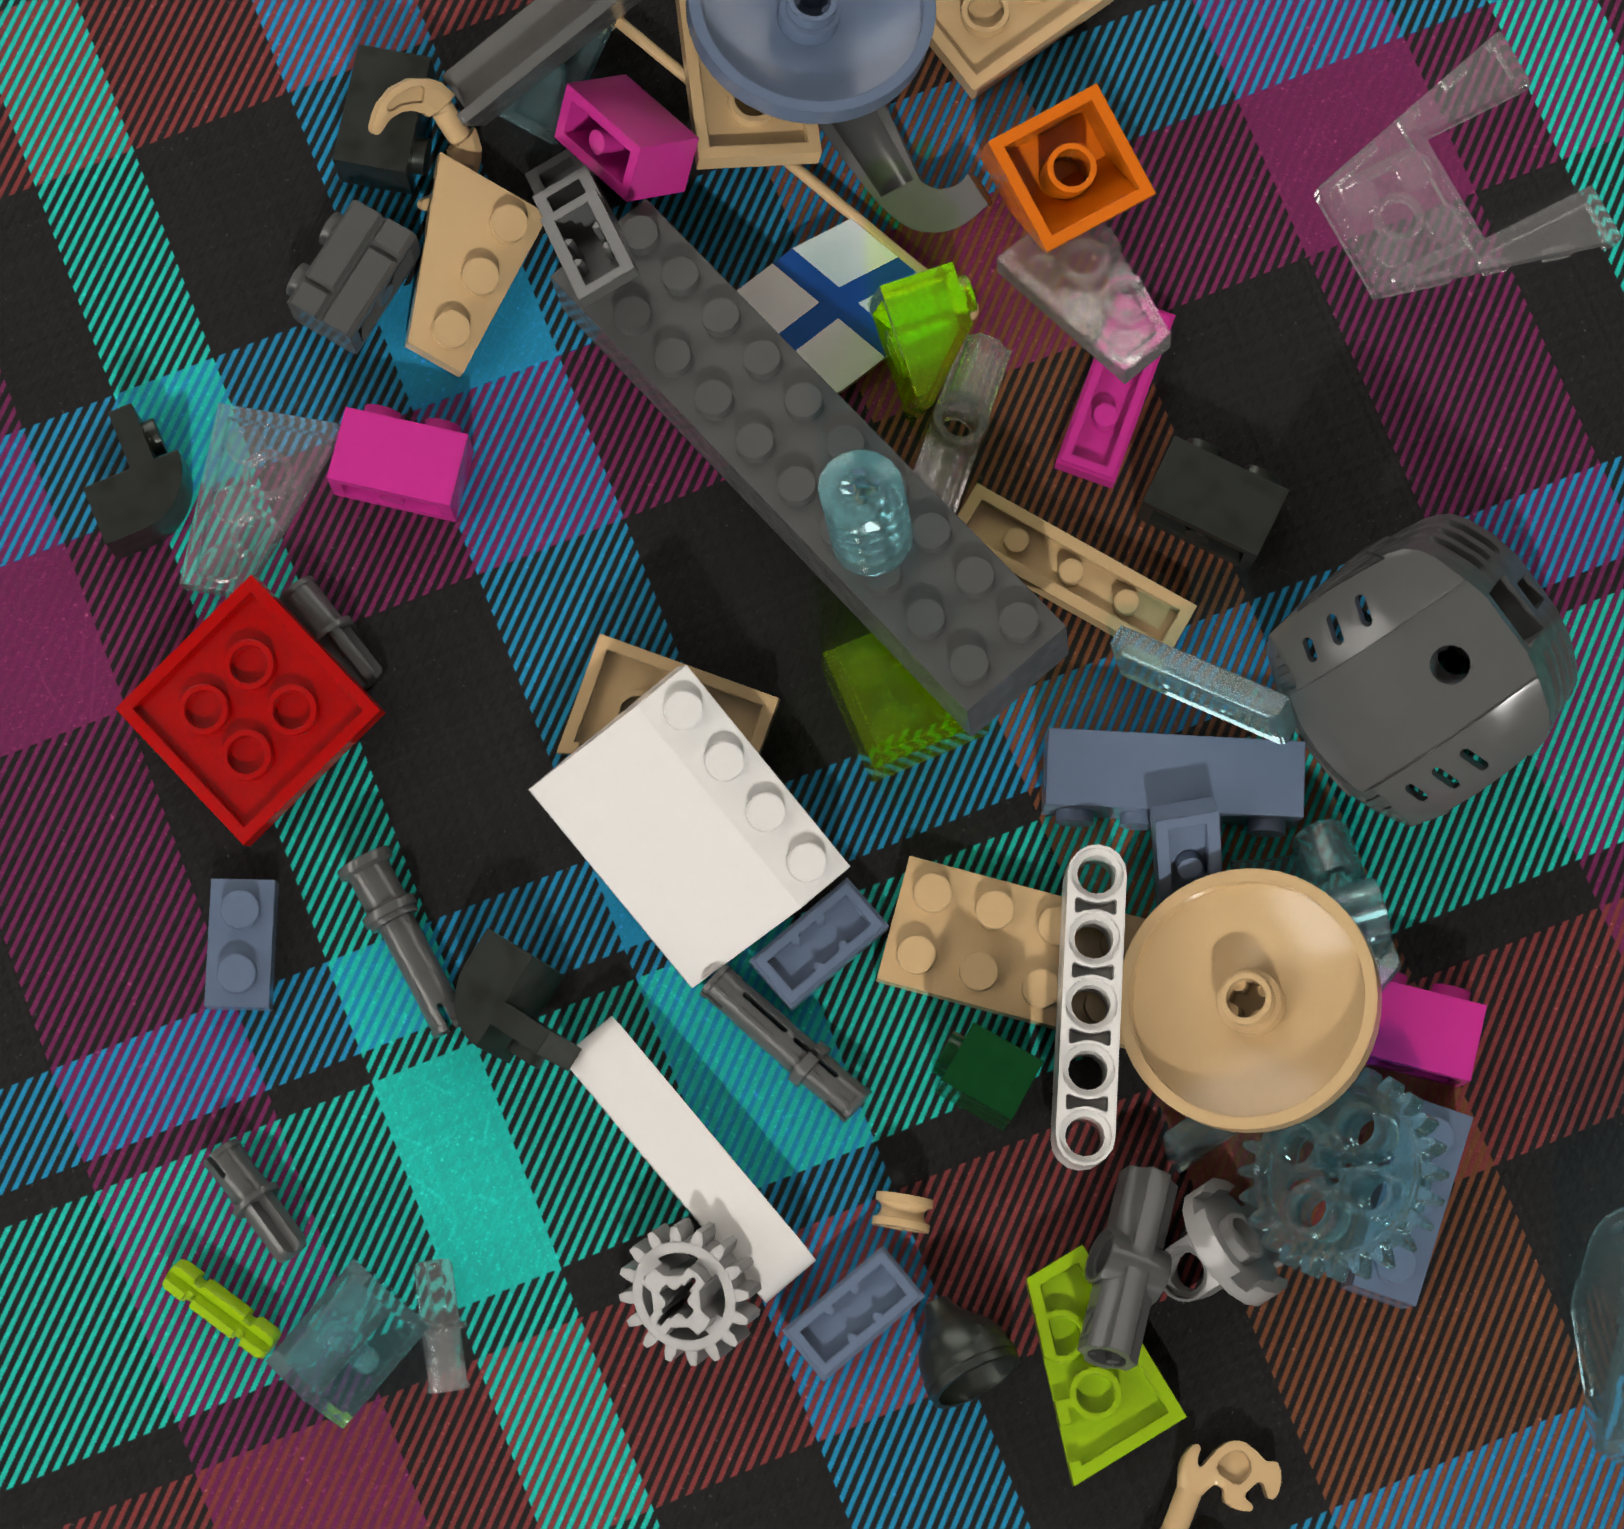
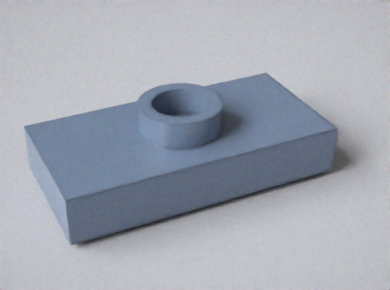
[749,878,889,1012]
[782,1246,925,1382]

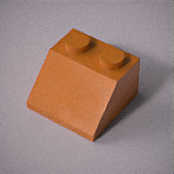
[979,83,1156,254]

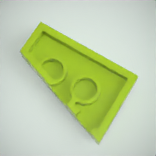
[1025,1245,1187,1486]

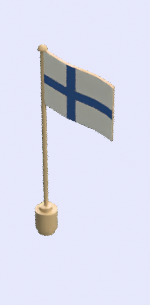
[603,12,979,394]

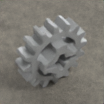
[619,1218,762,1366]

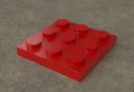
[115,575,386,846]

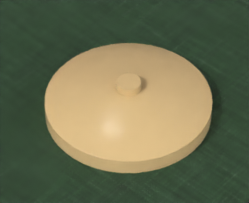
[1120,868,1382,1133]

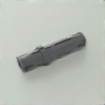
[700,963,872,1123]

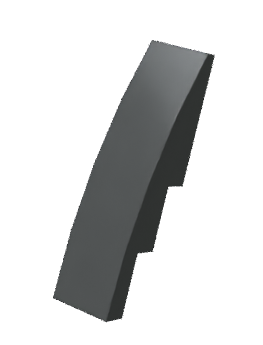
[525,149,640,308]

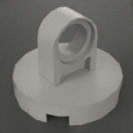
[1164,1178,1288,1306]

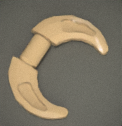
[368,78,482,211]

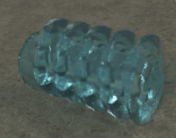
[818,449,913,577]

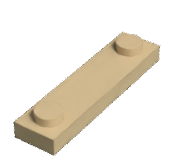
[958,483,1197,665]

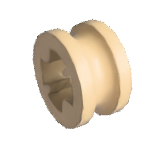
[871,1191,934,1234]

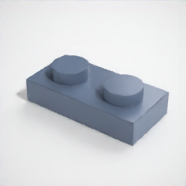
[1150,796,1222,907]
[204,879,279,1011]

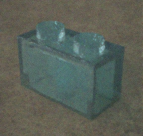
[266,1259,431,1429]

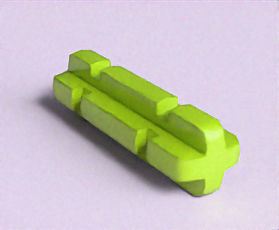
[162,1259,281,1359]

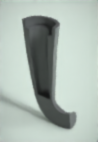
[818,105,992,233]

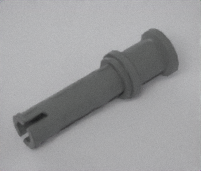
[337,845,460,1039]

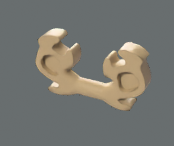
[1160,1440,1281,1529]

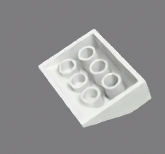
[528,665,850,988]

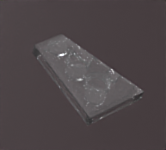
[997,223,1171,384]
[180,403,341,597]

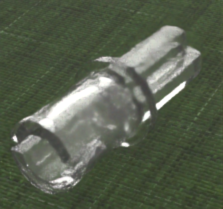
[413,1259,470,1394]

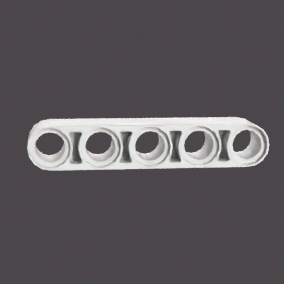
[1050,844,1127,1171]
[570,1016,816,1303]

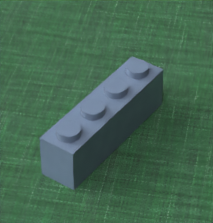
[1041,728,1306,837]

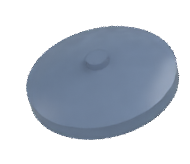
[686,0,936,124]

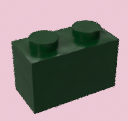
[932,1022,1044,1131]

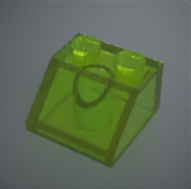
[867,262,977,421]

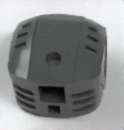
[1266,514,1578,827]

